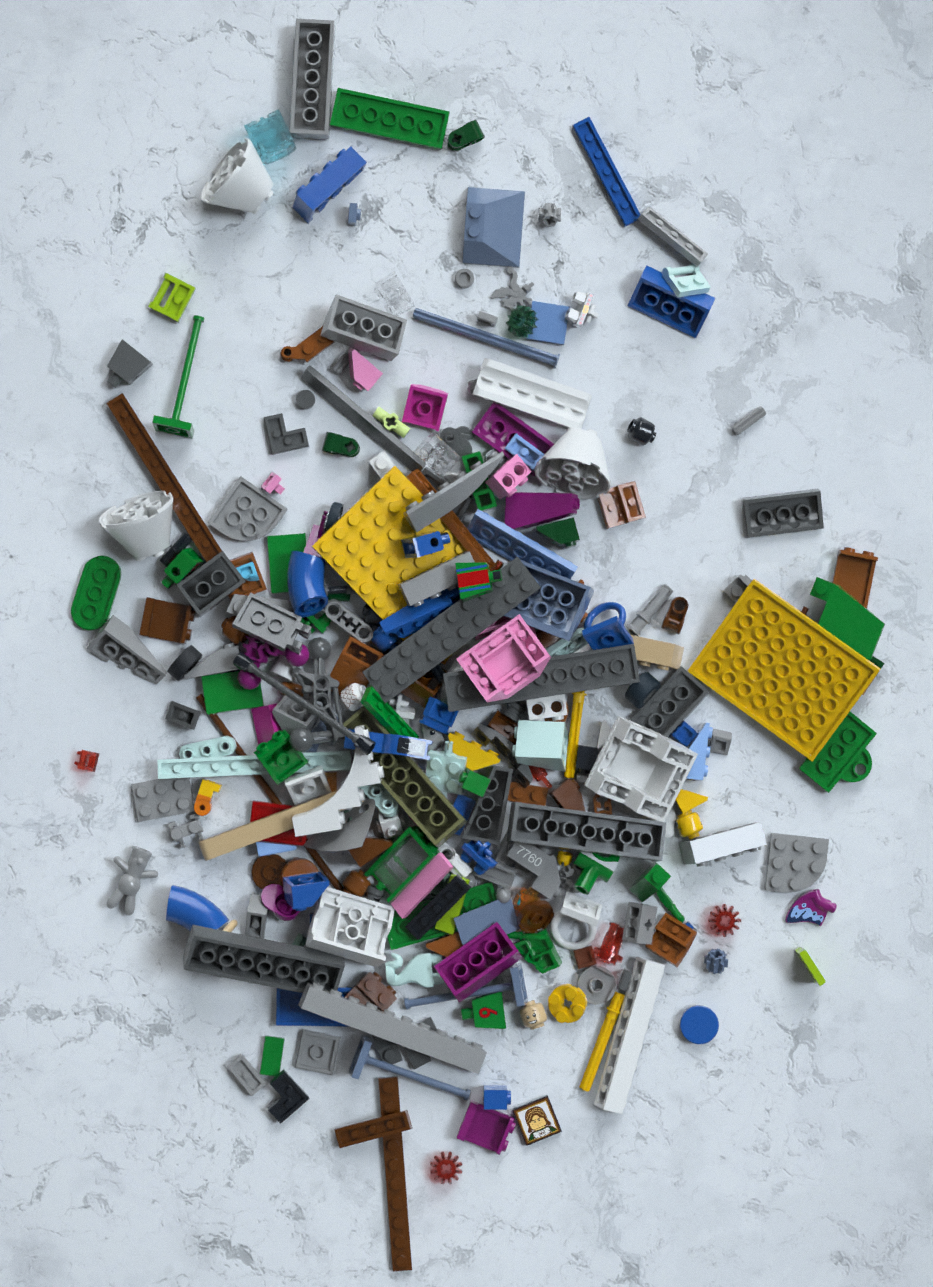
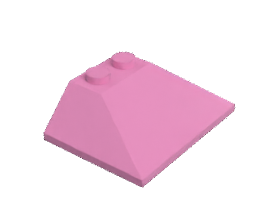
[456,614,551,702]

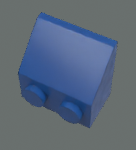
[283,872,330,911]

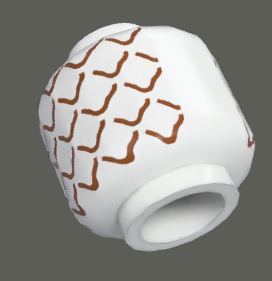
[340,683,366,712]

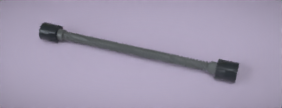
[233,652,376,755]

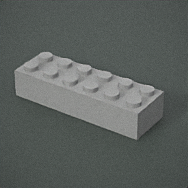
[290,18,335,139]

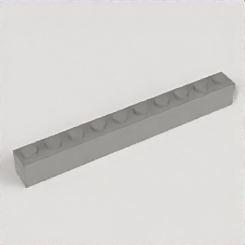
[298,982,487,1074]

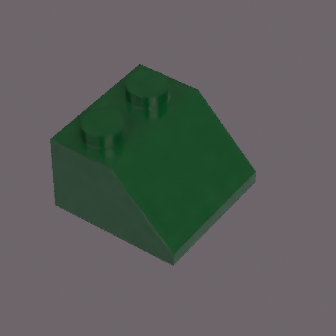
[536,517,580,549]

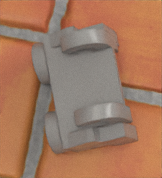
[168,813,204,848]

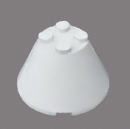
[201,138,273,214]
[535,427,611,499]
[99,491,173,561]

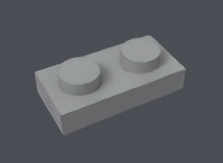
[227,1054,267,1096]

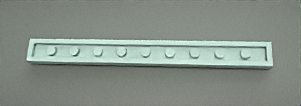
[157,751,351,779]

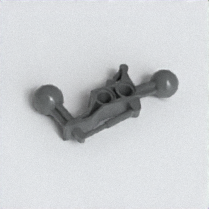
[289,637,345,752]

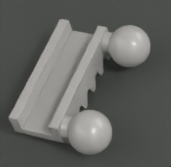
[466,859,517,903]

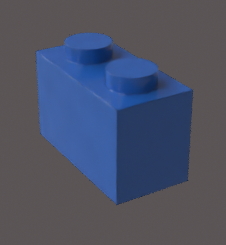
[484,1085,511,1110]

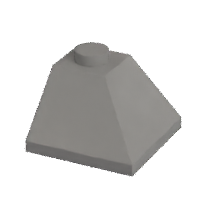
[272,695,323,735]

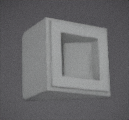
[710,729,732,755]

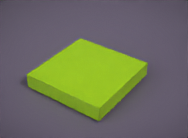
[795,947,826,986]

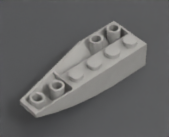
[403,451,504,533]

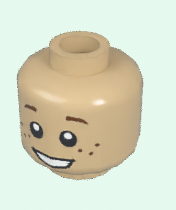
[520,1000,547,1030]

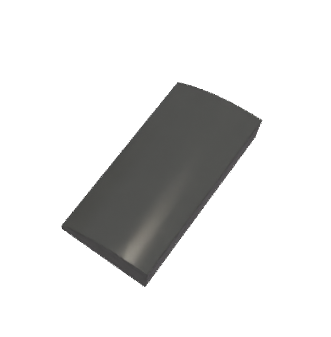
[742,489,824,538]
[630,666,710,737]

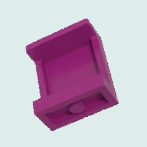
[457,1100,516,1155]

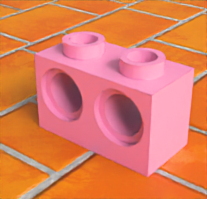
[485,454,532,499]

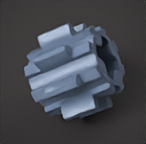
[704,948,728,974]

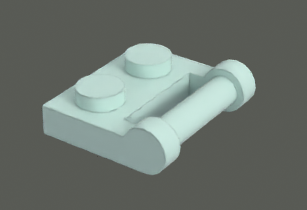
[662,263,711,297]

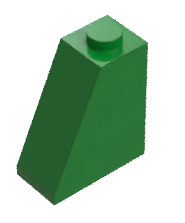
[628,861,671,902]

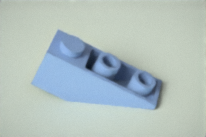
[687,723,713,780]

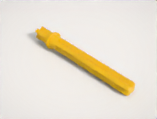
[564,691,587,778]
[579,991,625,1092]

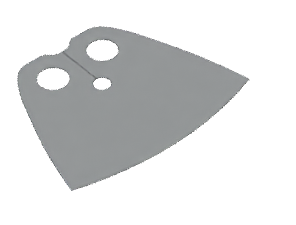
[304,799,375,851]

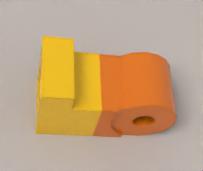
[194,779,222,816]

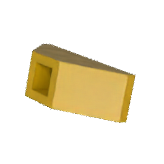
[448,731,501,771]

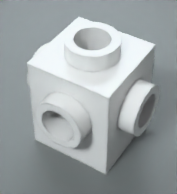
[376,810,405,839]

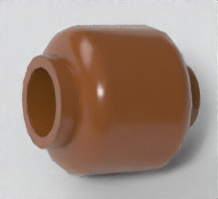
[221,615,249,644]

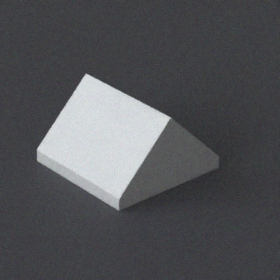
[285,765,331,806]

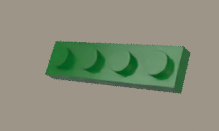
[361,686,419,738]

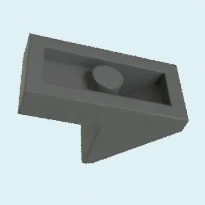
[165,701,201,730]
[372,1035,403,1064]

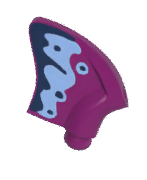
[785,889,837,926]

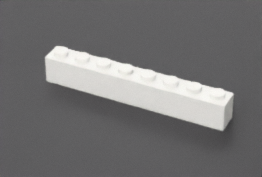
[594,956,665,1114]

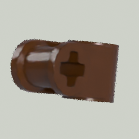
[661,597,689,635]

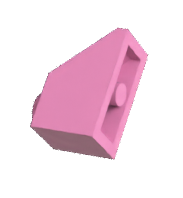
[348,348,383,391]

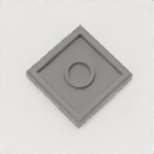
[295,1029,340,1075]

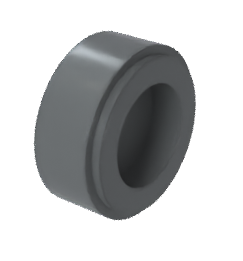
[296,390,316,409]

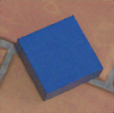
[672,721,698,747]

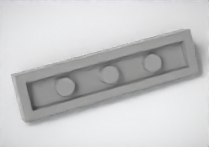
[638,206,708,267]

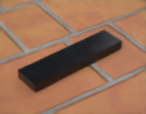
[405,874,471,941]

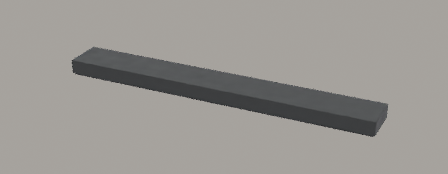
[301,365,427,472]

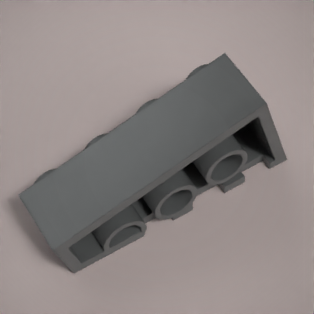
[462,765,513,845]

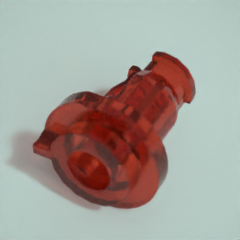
[593,922,624,966]

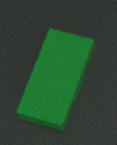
[260,1035,285,1076]

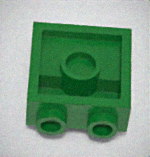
[253,729,308,785]

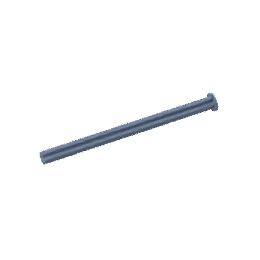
[413,308,560,369]

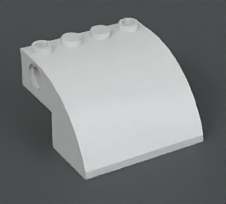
[584,716,698,822]

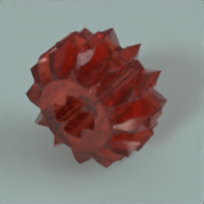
[708,904,741,937]
[430,1151,462,1184]

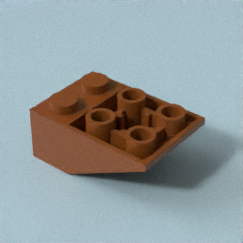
[330,636,385,696]

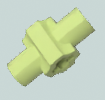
[372,407,410,438]

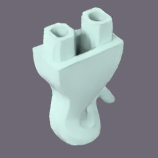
[385,952,444,988]

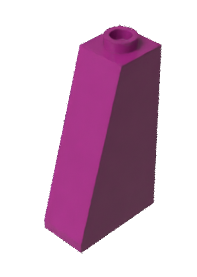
[505,492,580,531]

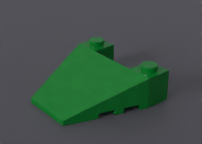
[810,577,885,660]

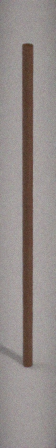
[196,694,345,892]

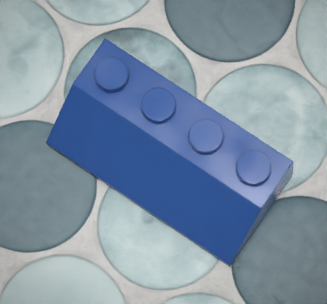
[627,265,715,338]

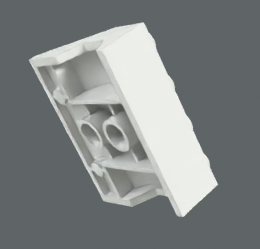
[306,887,395,967]

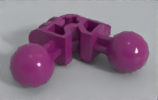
[238,635,309,690]

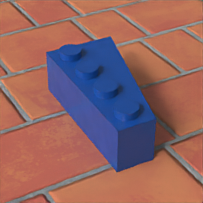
[292,146,367,224]

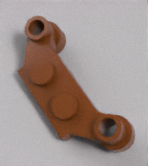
[280,326,336,363]

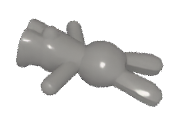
[106,846,158,915]

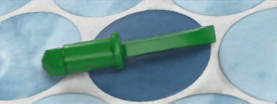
[656,887,685,923]
[507,931,546,940]

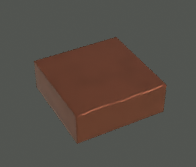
[573,945,597,969]

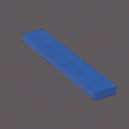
[572,117,641,227]

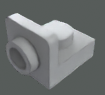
[723,574,752,604]

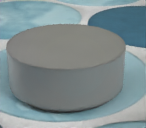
[455,269,474,289]

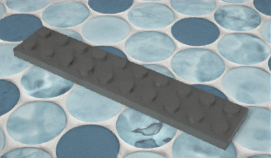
[363,557,541,703]
[443,644,640,712]

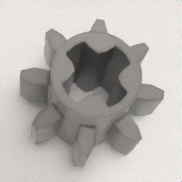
[539,203,561,227]

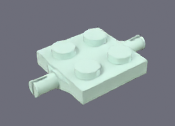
[426,741,467,798]

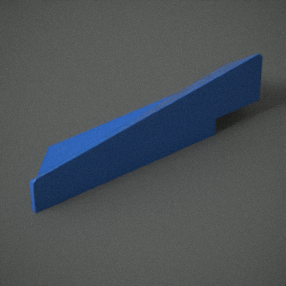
[380,586,461,638]

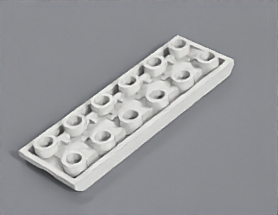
[472,358,592,430]

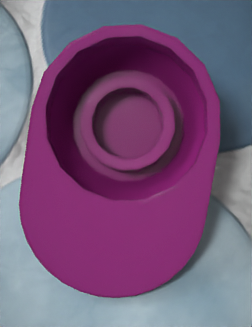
[261,884,300,921]

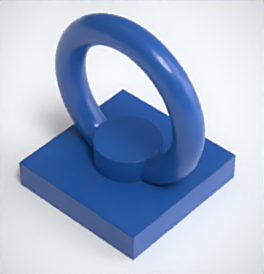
[582,602,634,650]

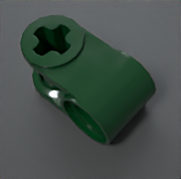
[447,120,485,151]
[322,432,360,457]

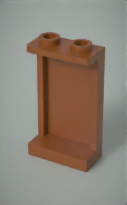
[832,547,878,608]

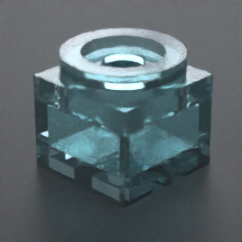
[244,109,296,165]

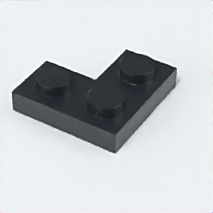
[267,1069,310,1124]

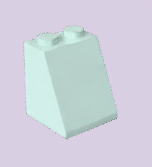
[512,720,569,772]

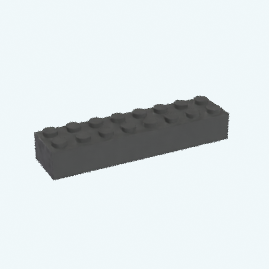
[507,802,667,862]
[183,925,345,993]

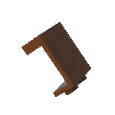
[139,597,196,644]

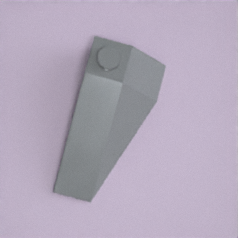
[86,615,167,684]

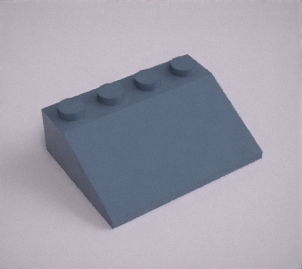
[504,560,594,641]

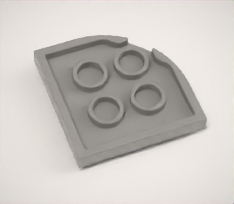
[208,476,288,541]
[765,833,829,893]

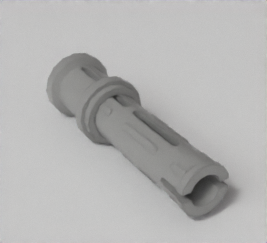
[626,584,674,637]

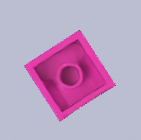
[402,384,448,431]

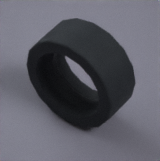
[167,645,203,681]

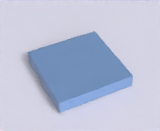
[526,301,570,345]

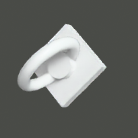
[550,891,602,950]

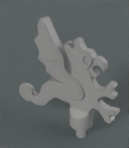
[491,267,534,311]

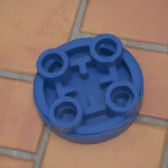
[680,1005,719,1044]

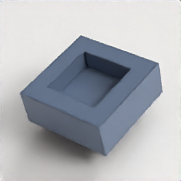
[348,203,361,226]

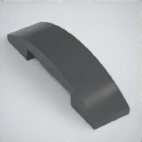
[473,724,533,788]

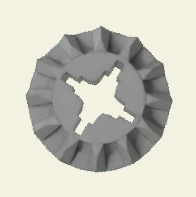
[560,863,582,893]

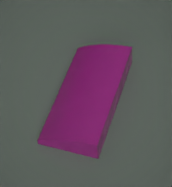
[472,402,554,476]

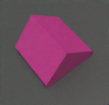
[251,703,282,745]

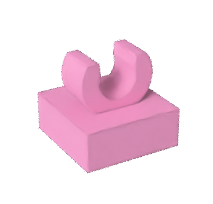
[261,472,285,495]

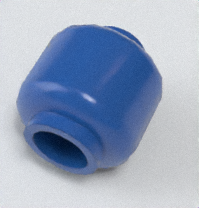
[371,626,399,653]

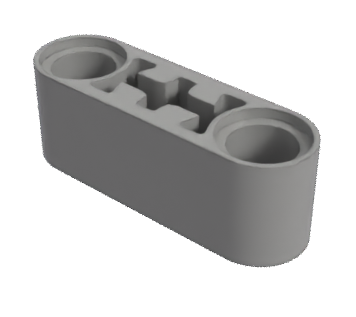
[324,599,373,642]

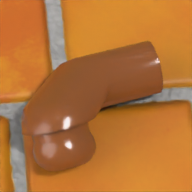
[278,682,304,697]

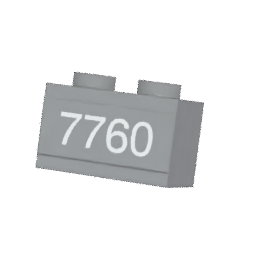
[505,842,551,876]

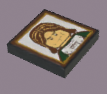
[512,1095,562,1146]

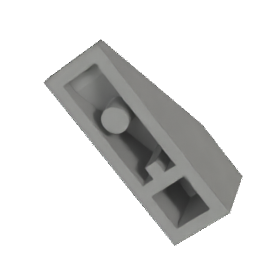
[184,643,240,679]

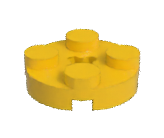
[548,984,587,1023]

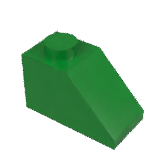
[458,769,491,797]

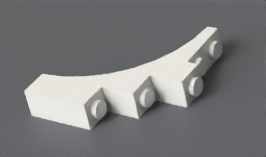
[292,725,384,837]

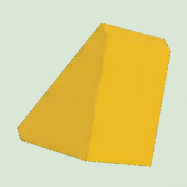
[675,789,708,814]

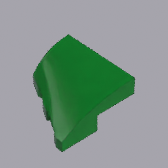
[514,928,562,974]

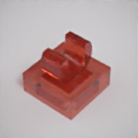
[74,750,100,772]

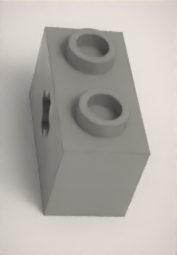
[622,902,658,945]

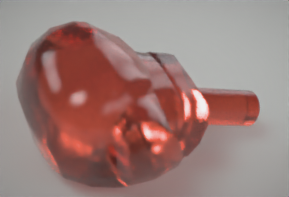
[528,765,552,788]

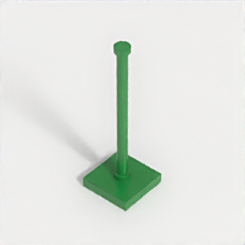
[152,315,205,439]

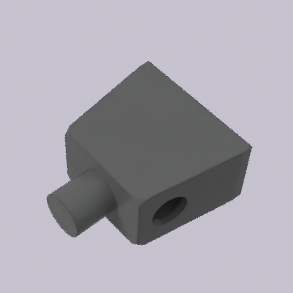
[107,339,153,388]

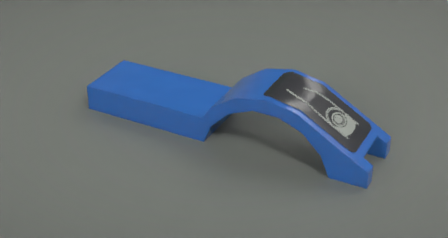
[344,729,433,760]

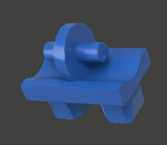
[460,840,497,875]

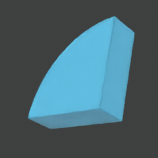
[236,562,259,581]

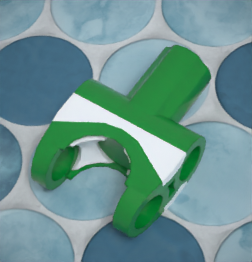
[573,851,620,895]

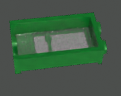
[364,826,440,903]

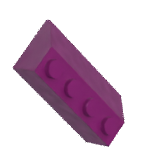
[434,922,522,1003]

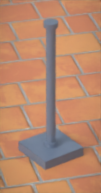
[404,963,528,1010]
[349,1035,471,1101]

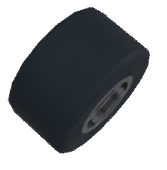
[625,672,661,709]

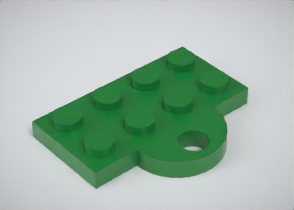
[798,711,877,793]

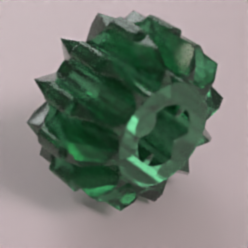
[506,305,539,338]

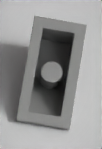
[531,854,562,899]
[245,894,269,939]

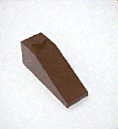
[549,778,585,811]

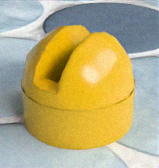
[557,851,573,866]

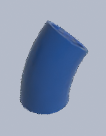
[287,551,328,618]
[166,885,229,932]

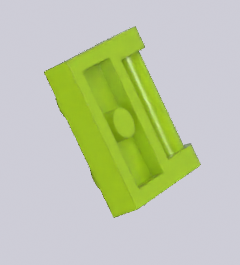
[148,273,196,323]

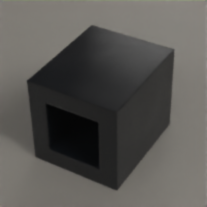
[575,745,598,774]

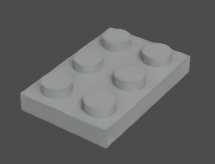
[131,778,195,822]

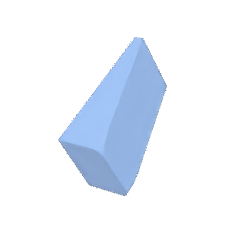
[505,434,544,471]
[256,841,297,856]

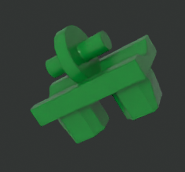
[301,613,332,634]

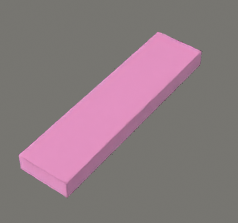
[391,853,453,919]

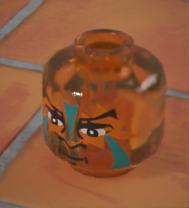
[513,886,541,912]

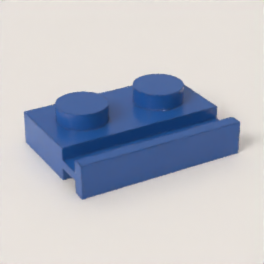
[419,697,459,735]

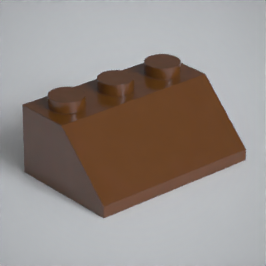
[401,641,447,708]
[348,836,393,867]

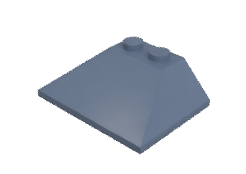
[462,187,525,268]

